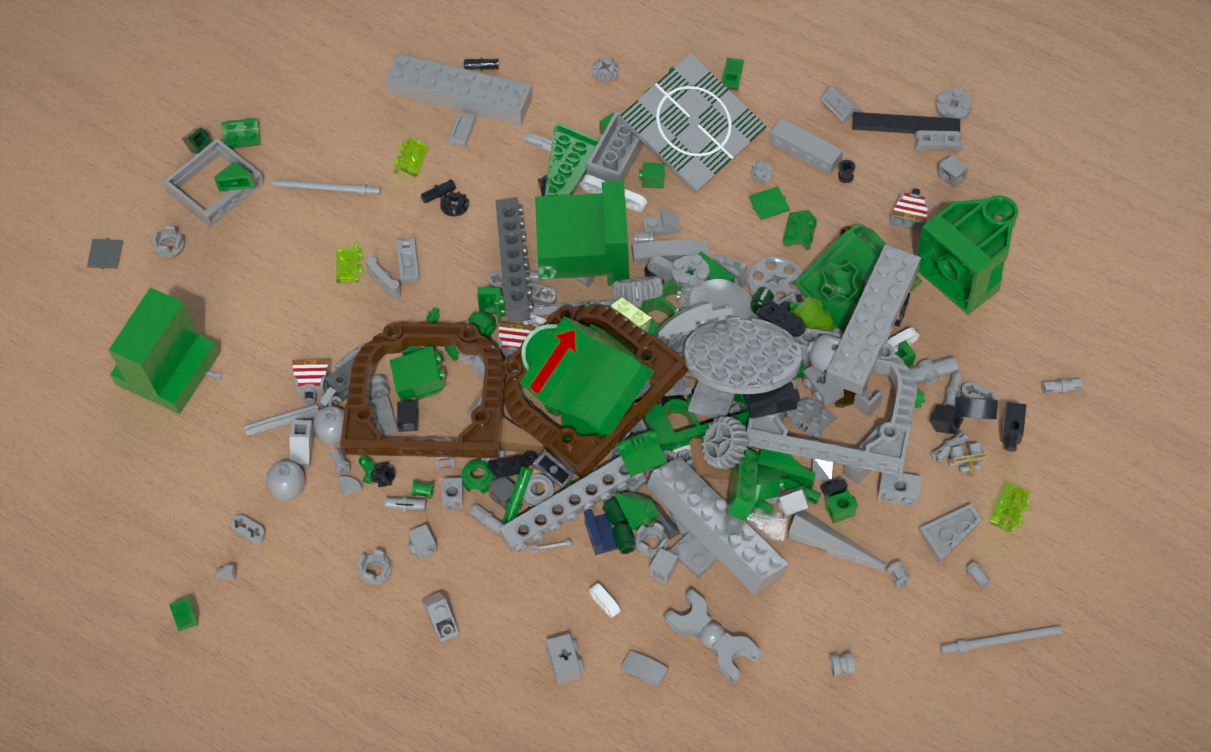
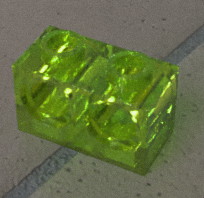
[990,483,1031,533]

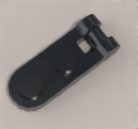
[756,298,806,337]

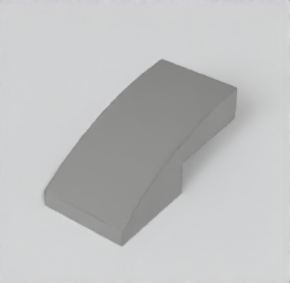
[369,396,398,436]
[620,651,669,687]

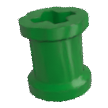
[411,479,434,499]

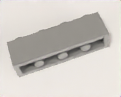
[769,118,843,175]

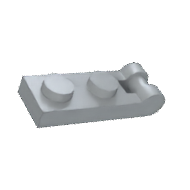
[396,237,420,284]

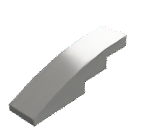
[631,240,710,263]

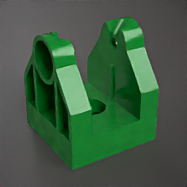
[917,195,1019,315]

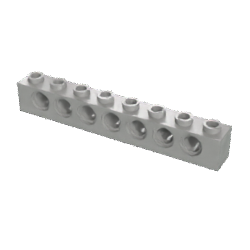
[499,456,647,554]

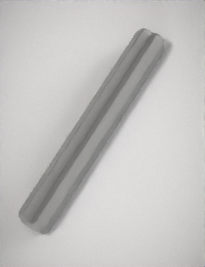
[244,404,319,436]

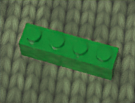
[727,449,759,521]

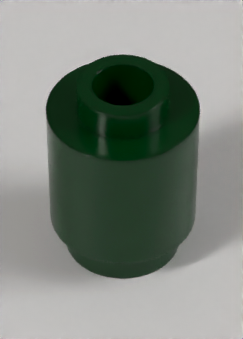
[751,288,774,315]
[602,498,628,526]
[612,523,636,554]

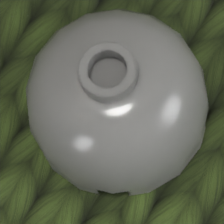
[807,334,842,374]
[313,406,344,446]
[266,461,306,501]

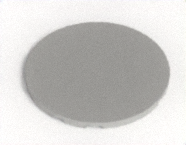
[684,317,802,394]

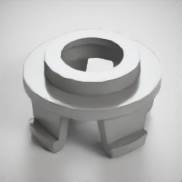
[152,225,184,257]
[523,474,554,508]
[635,522,668,557]
[358,549,392,585]

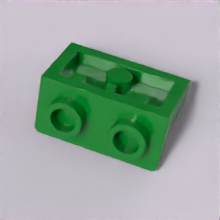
[221,118,261,149]

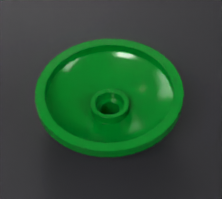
[521,324,558,371]

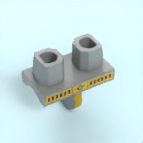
[948,443,988,477]

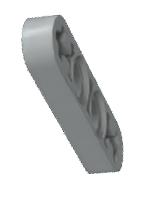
[488,272,557,305]

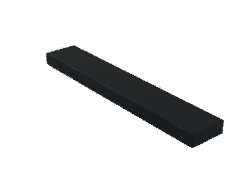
[852,112,960,134]

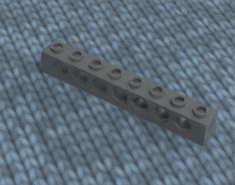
[495,197,533,323]

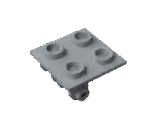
[786,396,838,439]

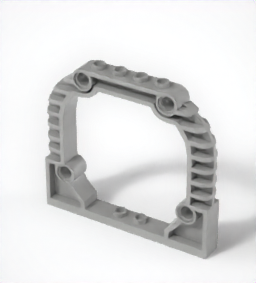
[746,328,917,476]

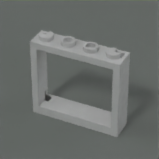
[163,138,264,227]

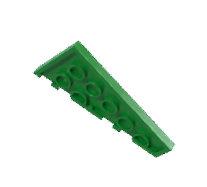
[545,122,599,196]

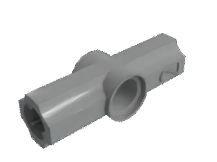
[910,356,959,385]

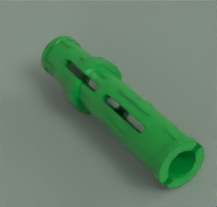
[501,466,534,524]

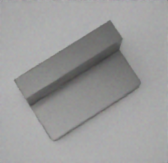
[820,86,863,123]

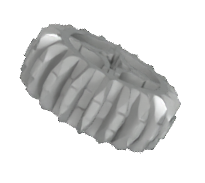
[612,276,663,302]
[700,416,749,470]

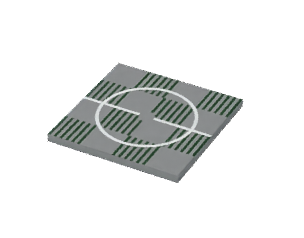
[619,53,767,193]

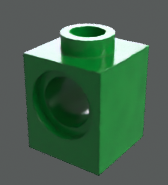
[825,490,858,524]

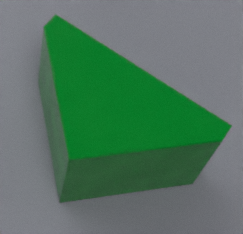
[214,162,255,191]

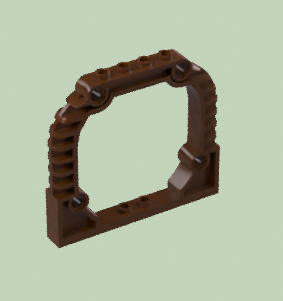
[503,304,689,479]
[340,321,505,458]

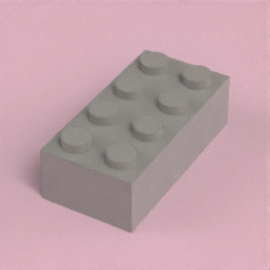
[586,111,644,182]

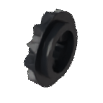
[440,191,469,217]

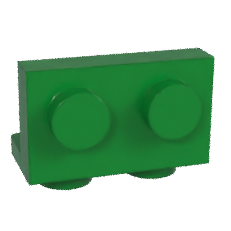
[782,210,817,250]
[477,286,506,323]

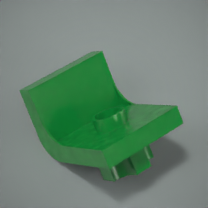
[794,223,923,333]

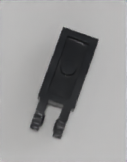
[487,451,538,479]

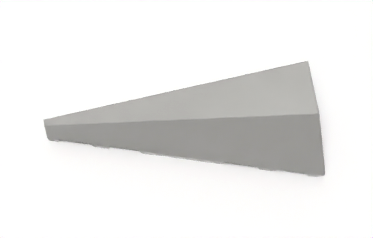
[788,510,887,572]

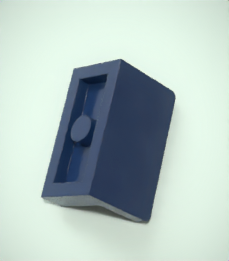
[584,510,617,555]

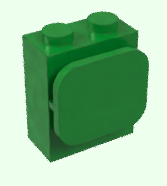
[389,346,447,401]

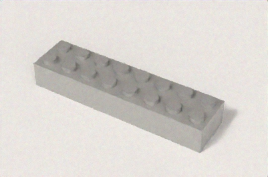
[386,53,532,125]
[826,244,921,396]
[646,457,789,595]

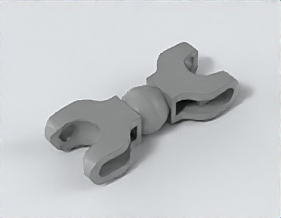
[663,590,762,683]

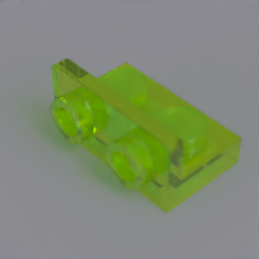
[393,137,429,177]
[336,242,363,284]

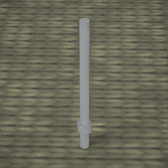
[273,179,381,195]
[940,626,1062,654]

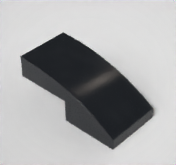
[955,396,998,419]

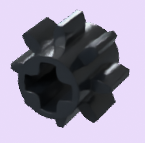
[371,463,395,488]

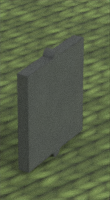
[87,238,123,270]

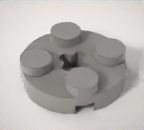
[936,87,972,121]
[672,254,709,291]

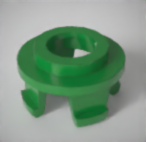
[461,460,494,494]

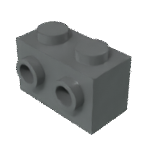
[325,357,355,402]

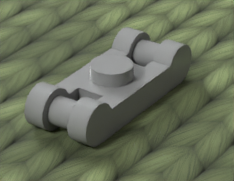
[915,131,962,152]
[366,256,401,299]

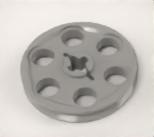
[748,256,803,303]

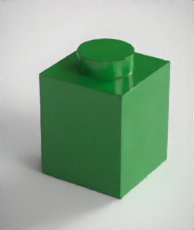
[639,162,665,189]

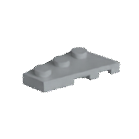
[919,504,982,563]

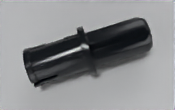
[464,57,498,71]
[420,179,456,203]

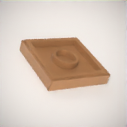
[689,438,731,480]

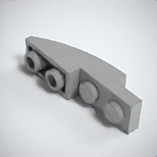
[655,302,733,339]

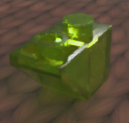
[791,297,836,331]

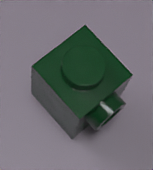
[181,127,212,153]

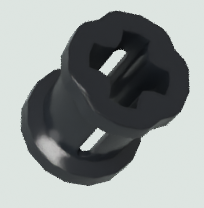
[838,160,855,183]

